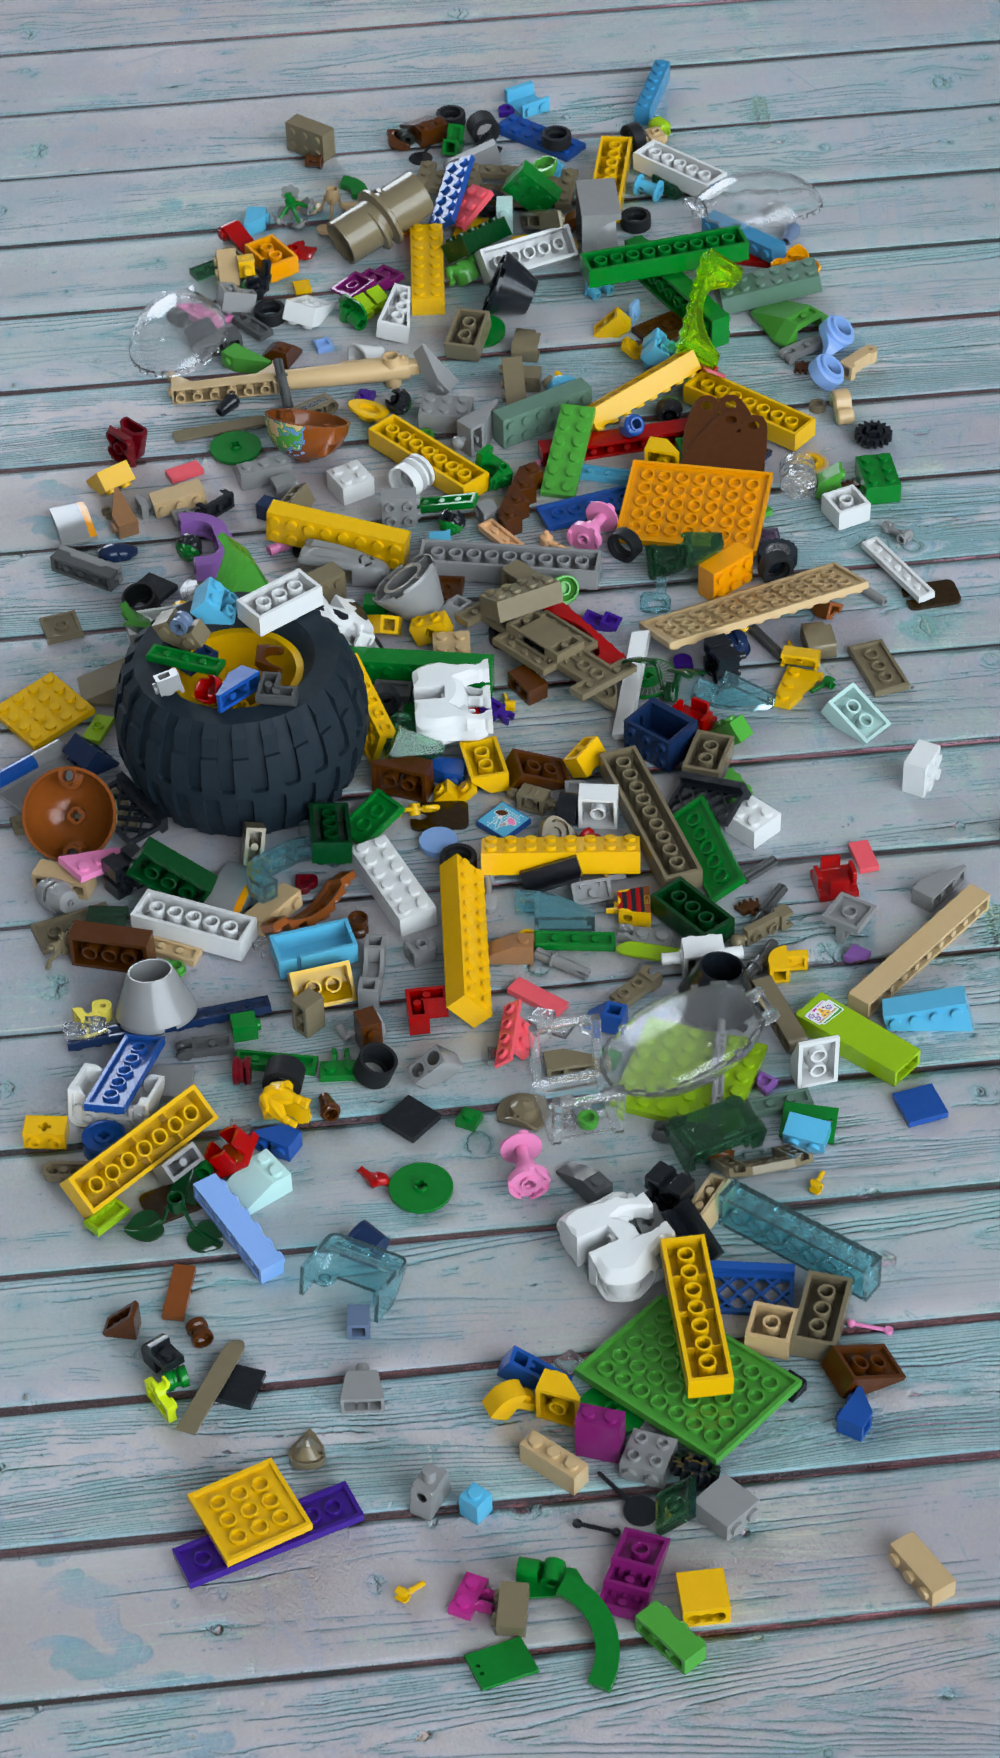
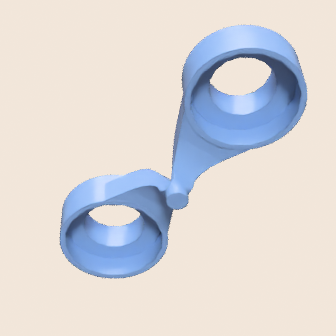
[808,315,854,391]

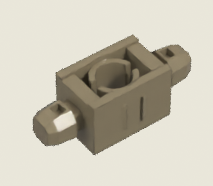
[507,783,558,816]

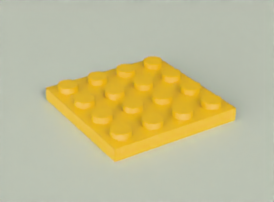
[0,672,96,751]
[187,1458,313,1567]

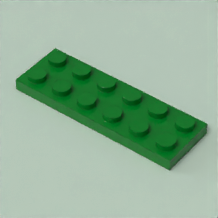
[673,794,747,903]

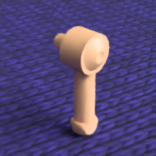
[540,530,570,548]

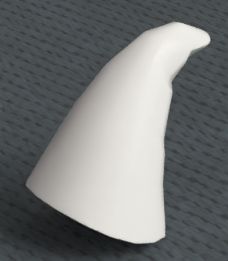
[348,343,385,361]

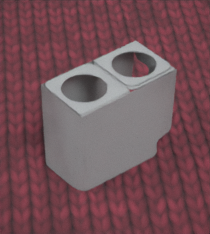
[407,1044,463,1089]

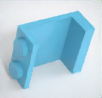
[504,80,550,118]

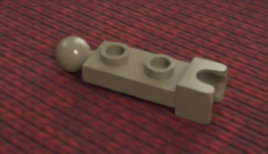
[729,904,794,947]
[605,964,663,1008]

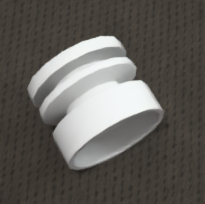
[388,454,435,494]

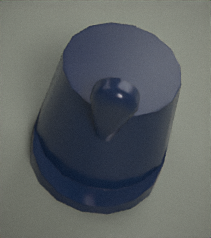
[344,1220,389,1265]

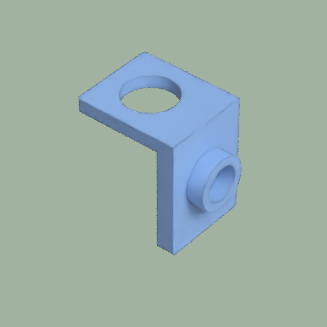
[622,298,641,326]

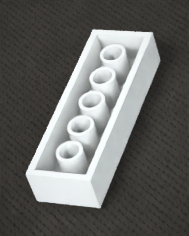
[633,139,727,202]
[474,224,579,285]
[350,835,437,937]
[130,889,258,962]

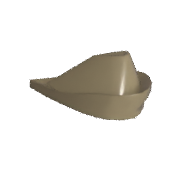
[590,684,617,711]
[538,815,579,837]
[288,1429,326,1470]

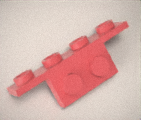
[494,998,533,1068]

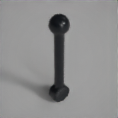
[572,1519,621,1537]

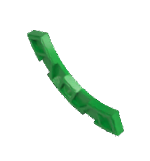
[556,1573,620,1694]

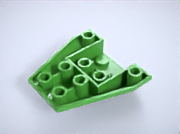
[750,300,829,348]

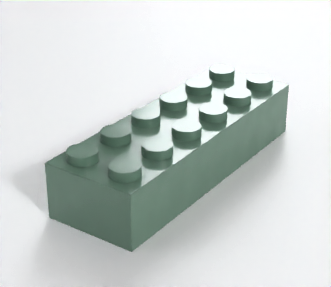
[717,257,823,314]
[492,377,592,449]

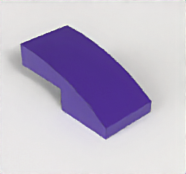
[582,609,623,632]

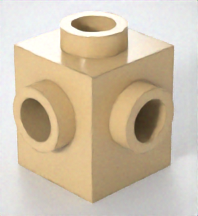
[644,126,668,145]

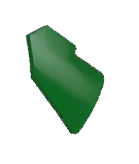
[339,294,368,331]
[516,1556,584,1599]

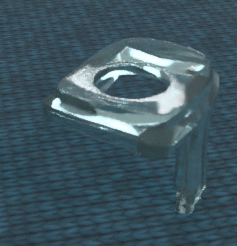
[640,576,671,613]

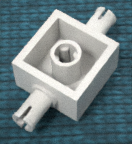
[661,934,744,979]

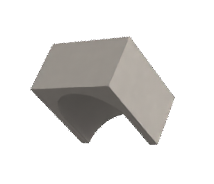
[575,178,621,255]

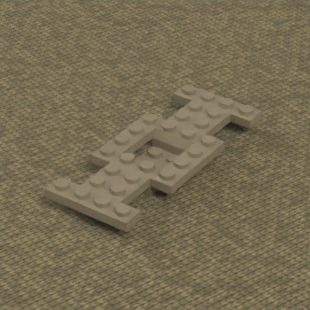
[417,160,578,210]
[455,601,637,702]

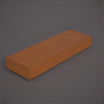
[162,1264,196,1321]

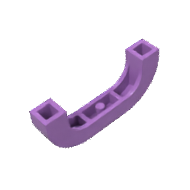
[178,512,233,581]

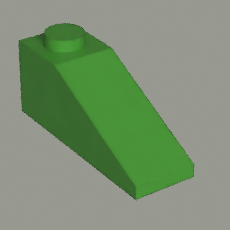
[221,343,272,374]

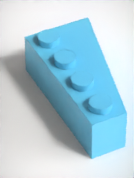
[882,985,973,1031]

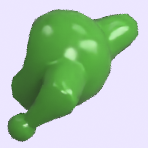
[445,253,481,287]

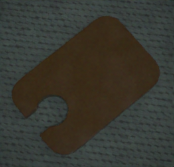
[901,579,961,611]
[410,801,469,832]
[139,1183,203,1225]

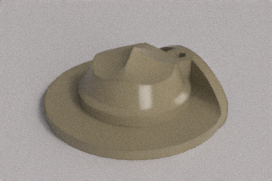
[496,1093,549,1131]

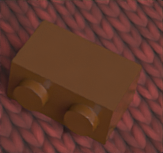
[507,665,548,706]
[353,1006,383,1050]

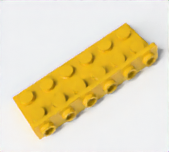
[354,653,397,766]

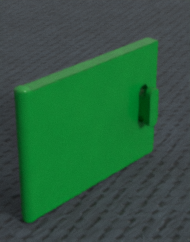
[778,1101,839,1144]
[464,1636,540,1692]

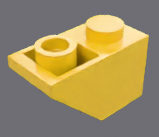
[367,615,403,637]

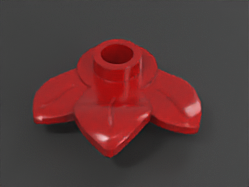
[287,240,317,260]

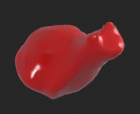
[357,1166,390,1189]

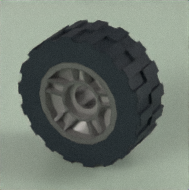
[758,538,798,573]

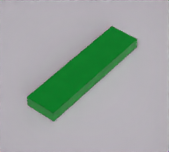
[417,492,479,513]
[145,644,226,677]
[534,930,616,952]
[235,1049,319,1076]

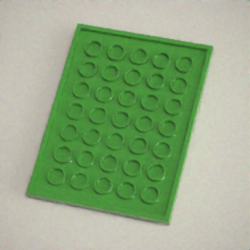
[574,1294,802,1466]

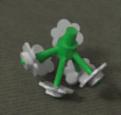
[272,184,316,229]

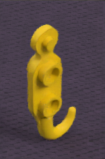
[399,803,440,817]

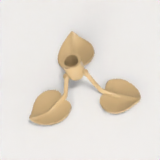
[296,186,358,235]

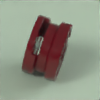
[232,1056,252,1085]

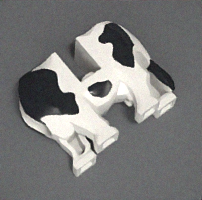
[316,595,384,648]

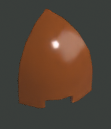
[811,600,844,620]

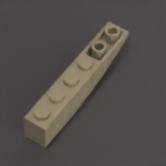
[519,209,565,229]

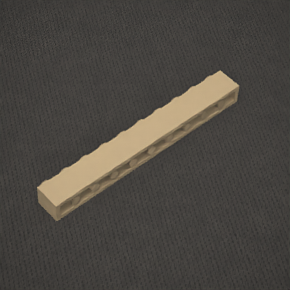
[847,884,990,1019]

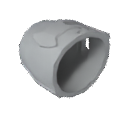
[36,877,78,913]

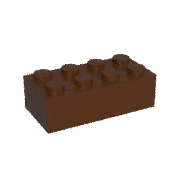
[68,920,156,973]

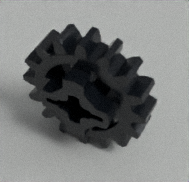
[854,420,893,449]
[670,1451,721,1486]

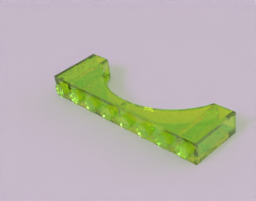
[675,248,744,367]

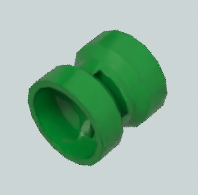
[162,1365,190,1392]

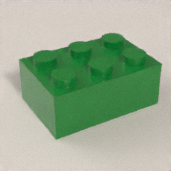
[502,160,562,211]
[855,453,901,505]

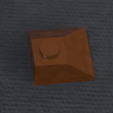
[261,341,302,370]

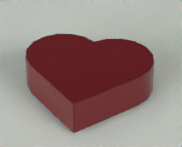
[295,874,319,895]

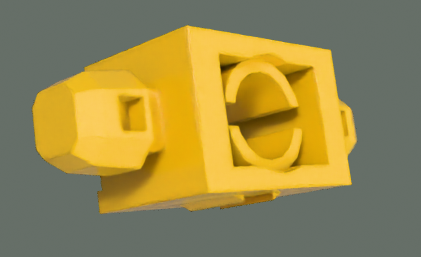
[237,253,256,278]

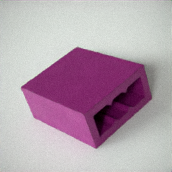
[575,1403,626,1464]

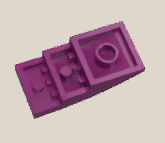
[330,264,405,297]
[600,1527,671,1621]

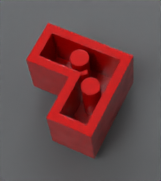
[405,985,449,1036]

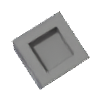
[475,498,499,523]

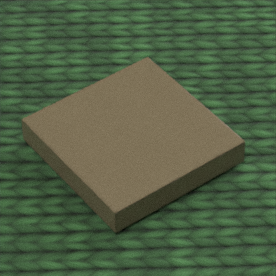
[39,610,84,645]

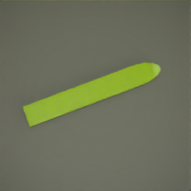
[616,941,680,965]

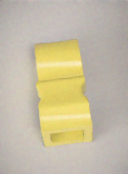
[72,999,113,1031]

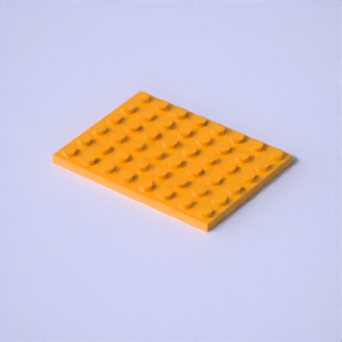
[616,459,773,556]

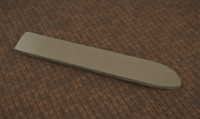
[172,415,266,443]
[176,1340,245,1435]

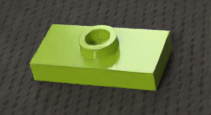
[82,714,115,746]
[83,1197,131,1237]

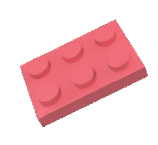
[450,184,495,231]

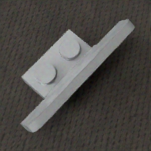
[550,874,626,907]

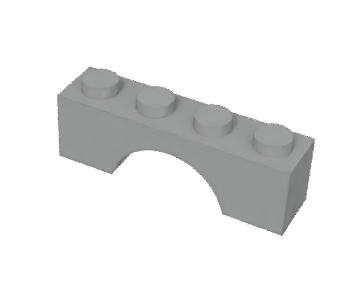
[357,934,387,1009]

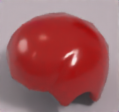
[194,674,222,705]

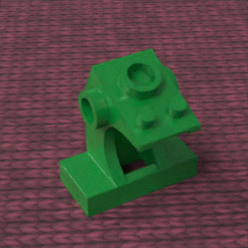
[475,444,513,491]

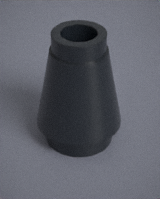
[216,393,240,417]

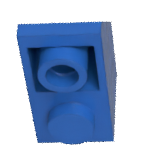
[582,1001,628,1036]
[254,1124,303,1162]
[835,1386,873,1442]

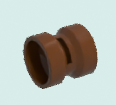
[348,911,369,939]
[185,1317,214,1348]

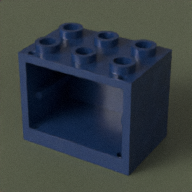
[624,697,698,773]

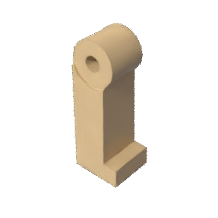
[839,345,878,381]

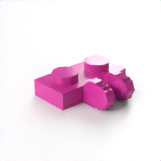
[448,1572,495,1621]

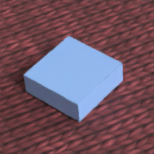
[313,337,334,354]

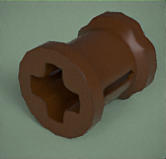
[305,153,324,169]

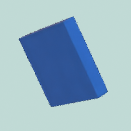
[892,1083,949,1128]

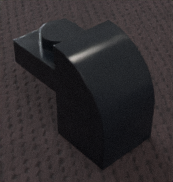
[556,791,579,825]
[141,1333,185,1373]

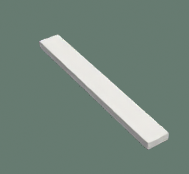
[612,630,651,740]

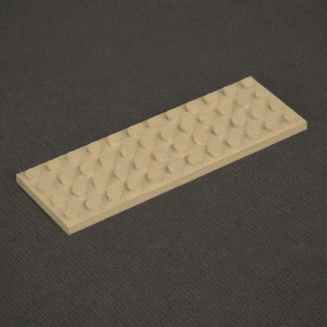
[639,562,869,650]

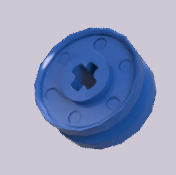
[81,1120,126,1161]

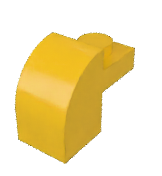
[768,945,809,983]
[482,1379,536,1421]

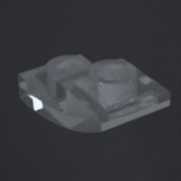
[527,1007,576,1039]
[63,1015,107,1040]

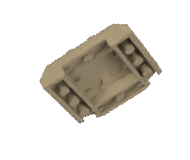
[709,1143,814,1180]

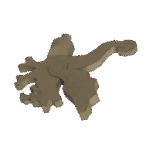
[45,930,70,970]

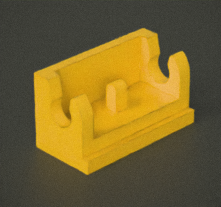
[780,645,821,671]

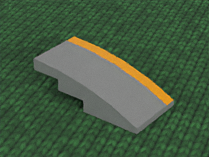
[49,501,98,546]
[204,861,266,914]

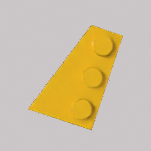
[772,666,824,710]

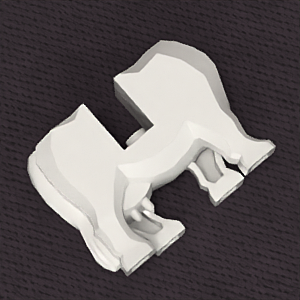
[412,658,494,746]
[556,1191,676,1302]

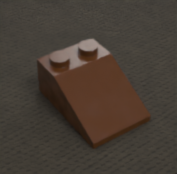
[400,116,448,149]
[505,748,570,791]
[370,756,434,802]
[820,1344,906,1398]

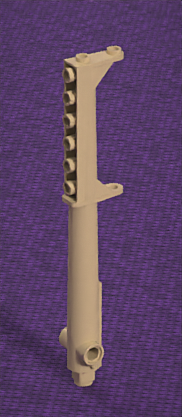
[168,351,422,405]

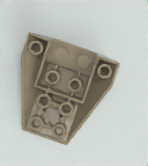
[77,657,125,706]

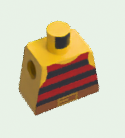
[606,886,651,927]

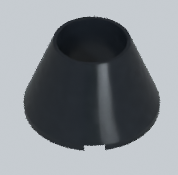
[482,251,538,315]
[674,951,757,1031]

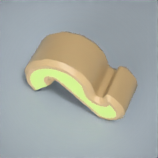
[829,388,855,425]

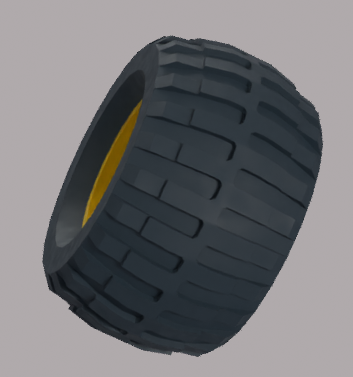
[113,592,369,837]

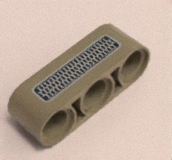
[293,393,338,414]

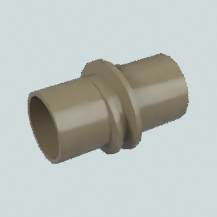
[326,171,434,265]

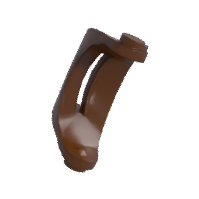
[386,129,410,151]
[255,644,284,673]

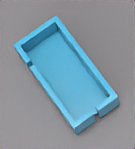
[269,918,359,980]

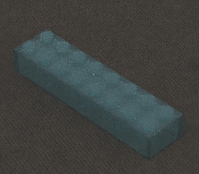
[718,1179,882,1302]

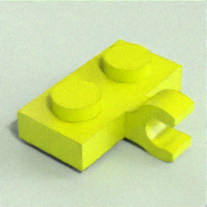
[144,1375,178,1424]

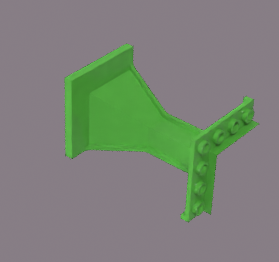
[119,532,268,634]

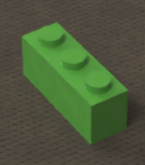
[635,1600,706,1675]

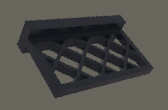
[107,771,168,845]
[667,771,752,827]

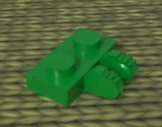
[320,1048,357,1082]

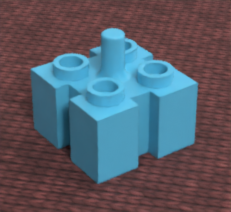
[640,327,682,369]

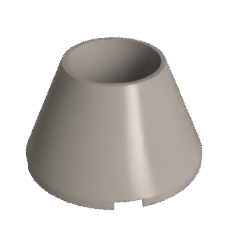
[372,554,444,623]
[115,959,197,1035]

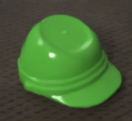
[532,156,557,177]
[555,575,579,605]

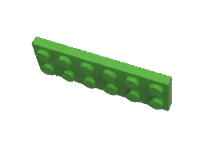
[540,403,596,499]

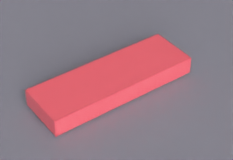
[507,977,569,1019]

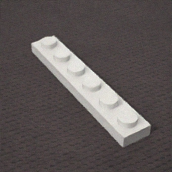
[861,536,935,603]

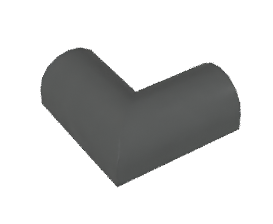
[255,671,298,707]

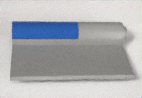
[0,739,79,812]

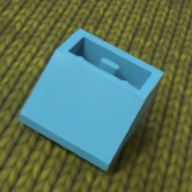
[190,576,239,625]

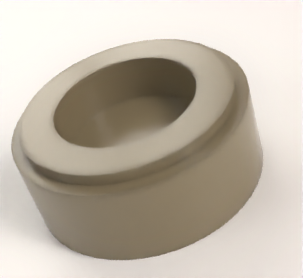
[809,399,826,414]

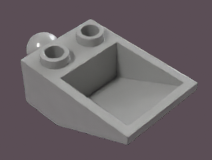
[451,399,498,458]

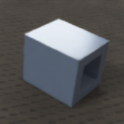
[347,1304,371,1340]

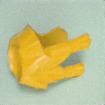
[258,1079,312,1128]

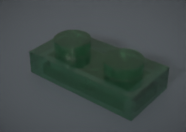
[189,260,218,282]

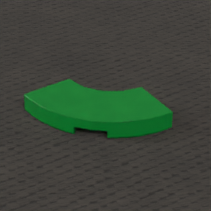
[340,175,368,199]

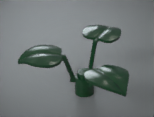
[622,656,706,702]
[124,1169,224,1253]

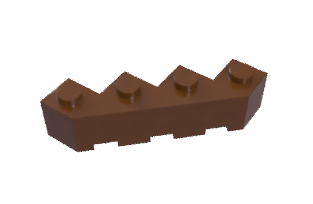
[498,461,543,535]

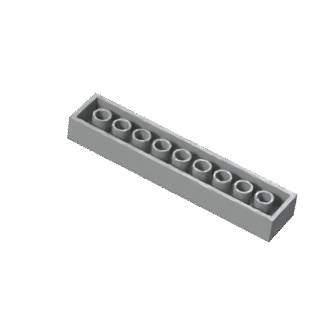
[419,539,602,590]

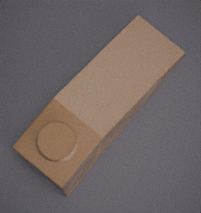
[110,487,139,540]
[488,933,534,965]

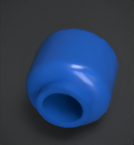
[619,414,645,438]

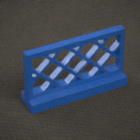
[710,1260,795,1316]

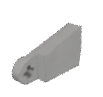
[443,138,502,171]

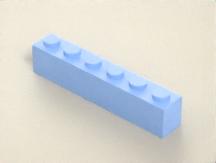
[193,1173,285,1284]

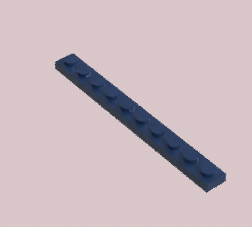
[65,995,272,1052]

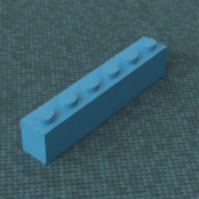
[634,59,670,126]
[701,210,786,263]

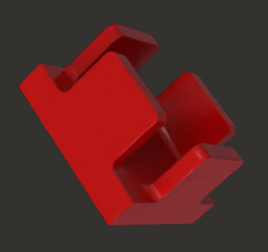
[672,696,717,731]
[810,854,859,902]
[204,1124,259,1179]

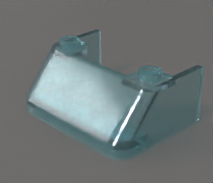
[299,1233,406,1323]

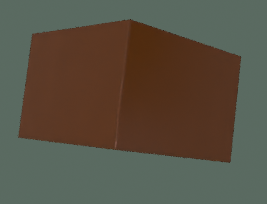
[102,1300,141,1340]

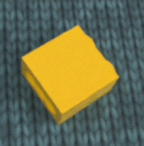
[676,1567,731,1627]

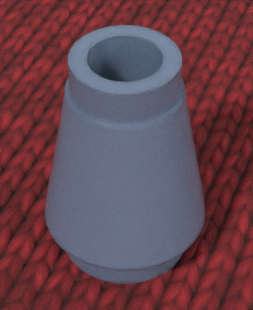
[781,222,800,245]

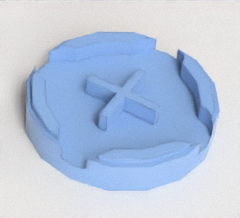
[419,827,458,858]

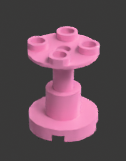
[567,501,618,550]
[499,1129,551,1199]

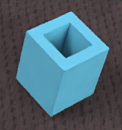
[459,1482,492,1525]

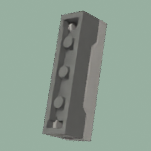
[50,545,123,592]

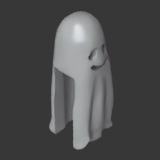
[297,538,390,587]

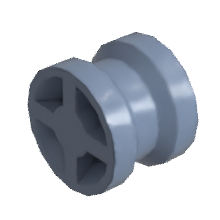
[169,611,193,636]

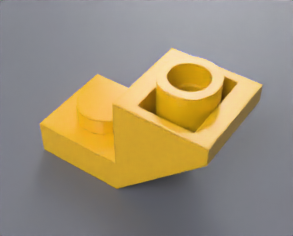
[621,336,643,360]
[434,778,477,802]

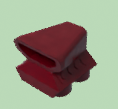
[106,417,148,468]

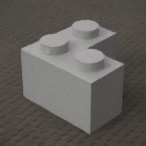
[216,282,257,315]

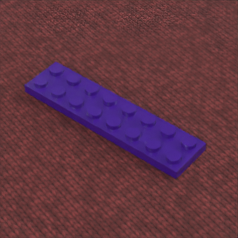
[172,1481,365,1589]

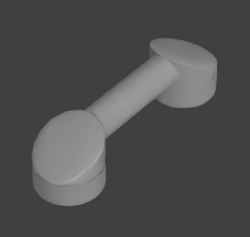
[484,875,498,914]

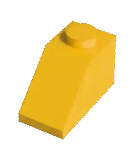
[593,307,631,338]

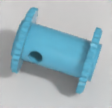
[633,173,664,202]

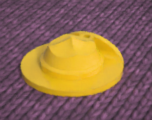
[348,399,389,423]

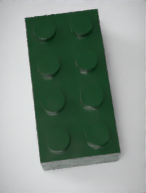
[441,216,512,264]
[308,803,353,865]
[126,836,218,903]
[651,876,735,942]

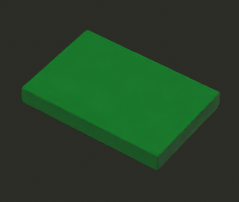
[350,788,405,844]

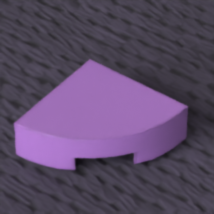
[843,944,871,963]
[757,1071,778,1096]

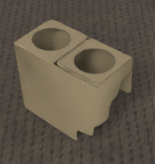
[511,328,541,363]
[800,622,837,659]

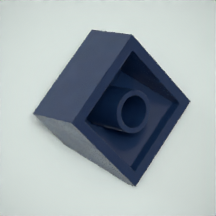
[62,733,120,775]

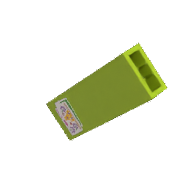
[795,992,921,1087]

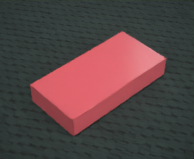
[165,460,204,484]
[848,840,879,874]

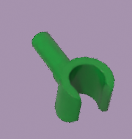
[810,675,836,693]

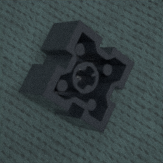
[703,633,747,690]
[101,842,145,900]
[645,1160,695,1212]

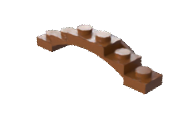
[260,870,357,934]

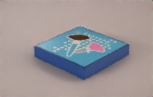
[476,801,531,838]

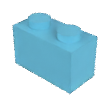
[783,1112,831,1153]

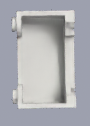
[68,1063,165,1133]

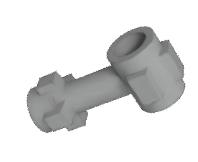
[881,521,914,545]

